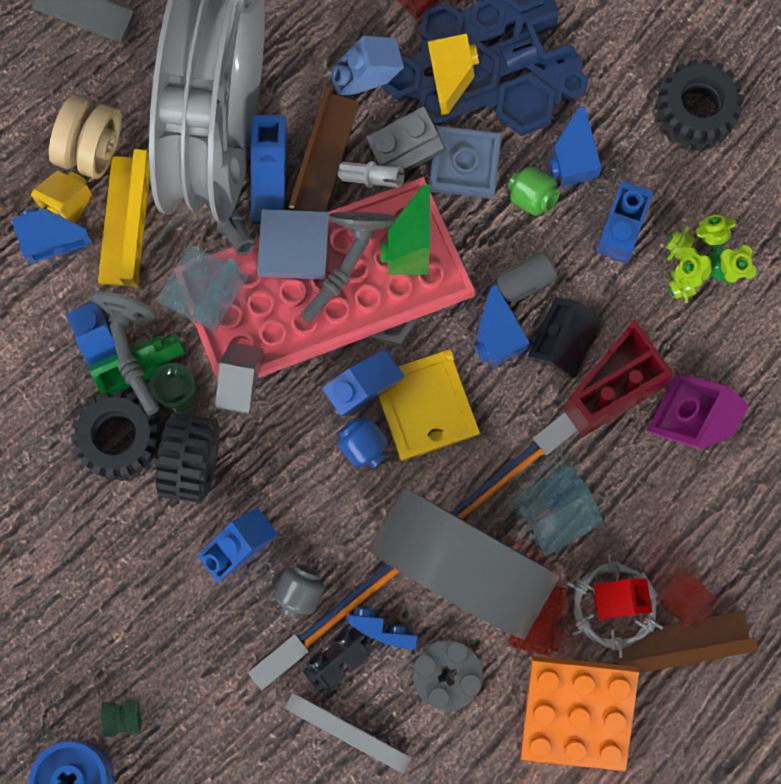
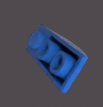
[251,115,288,223]

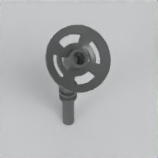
[300,212,397,324]
[90,291,159,415]

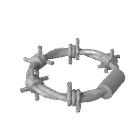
[567,554,663,658]

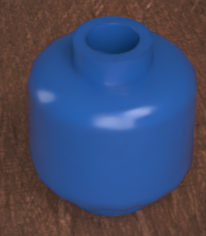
[338,417,388,468]

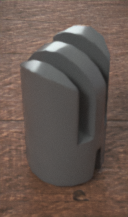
[494,252,558,302]

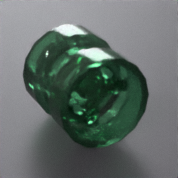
[101,699,142,737]

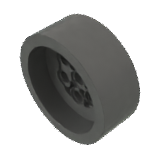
[368,487,560,640]

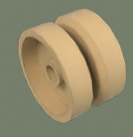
[49,95,122,179]

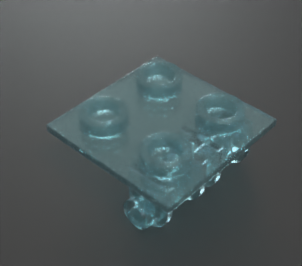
[156,245,249,332]

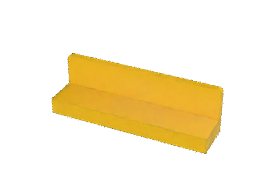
[98,149,150,287]

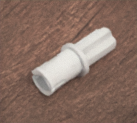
[337,161,404,188]

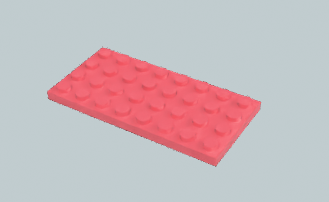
[174,177,475,382]

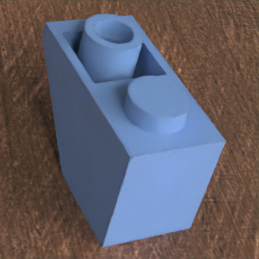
[331,36,404,97]

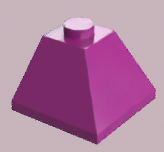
[647,373,749,450]

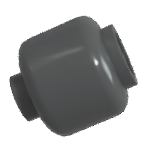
[274,564,325,619]

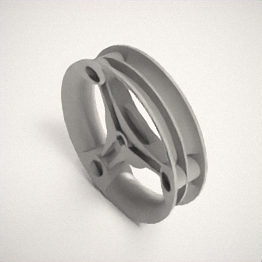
[149,0,265,222]

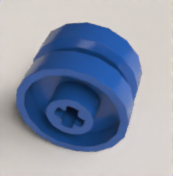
[28,740,115,784]

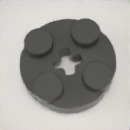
[413,640,483,711]

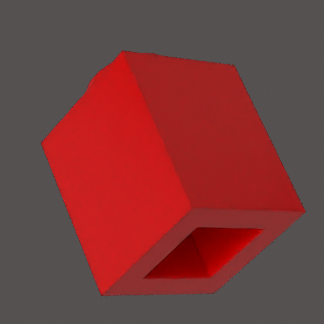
[594,578,653,620]

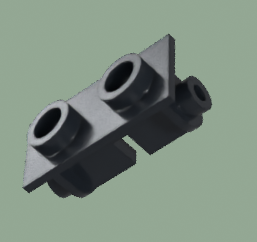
[302,627,374,693]

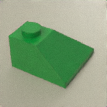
[381,184,430,275]

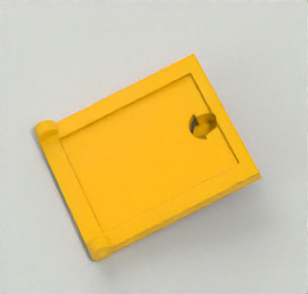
[379,349,480,462]

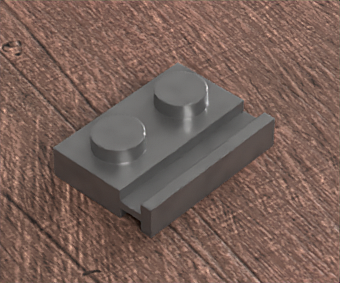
[366,106,447,175]

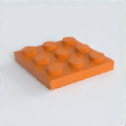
[520,656,639,771]

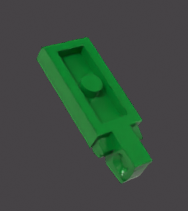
[88,334,185,395]

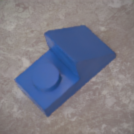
[66,302,117,365]

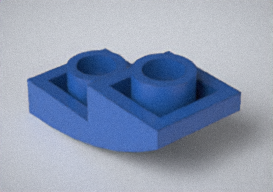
[346,607,417,650]

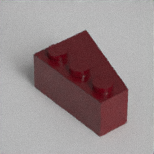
[564,319,674,438]

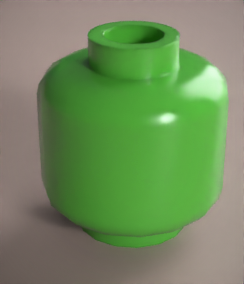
[508,166,560,216]

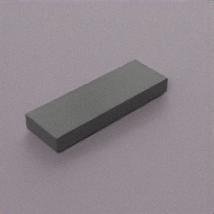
[32,0,136,44]

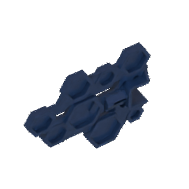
[381,0,588,136]

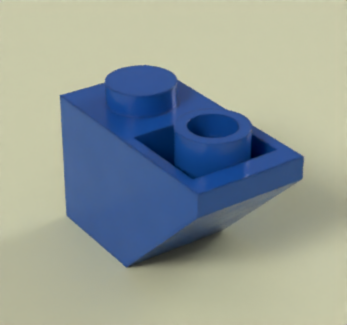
[595,181,653,263]
[197,507,278,583]

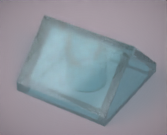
[510,465,604,558]

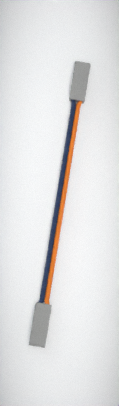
[248,412,578,691]

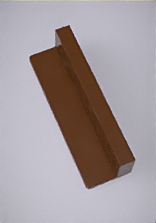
[289,84,359,212]
[608,611,759,673]

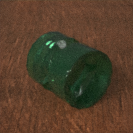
[150,363,200,414]

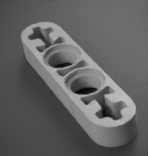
[284,692,412,774]

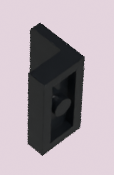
[528,297,601,378]

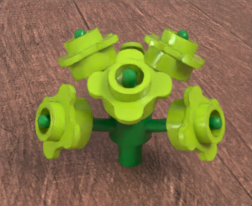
[665,215,757,304]

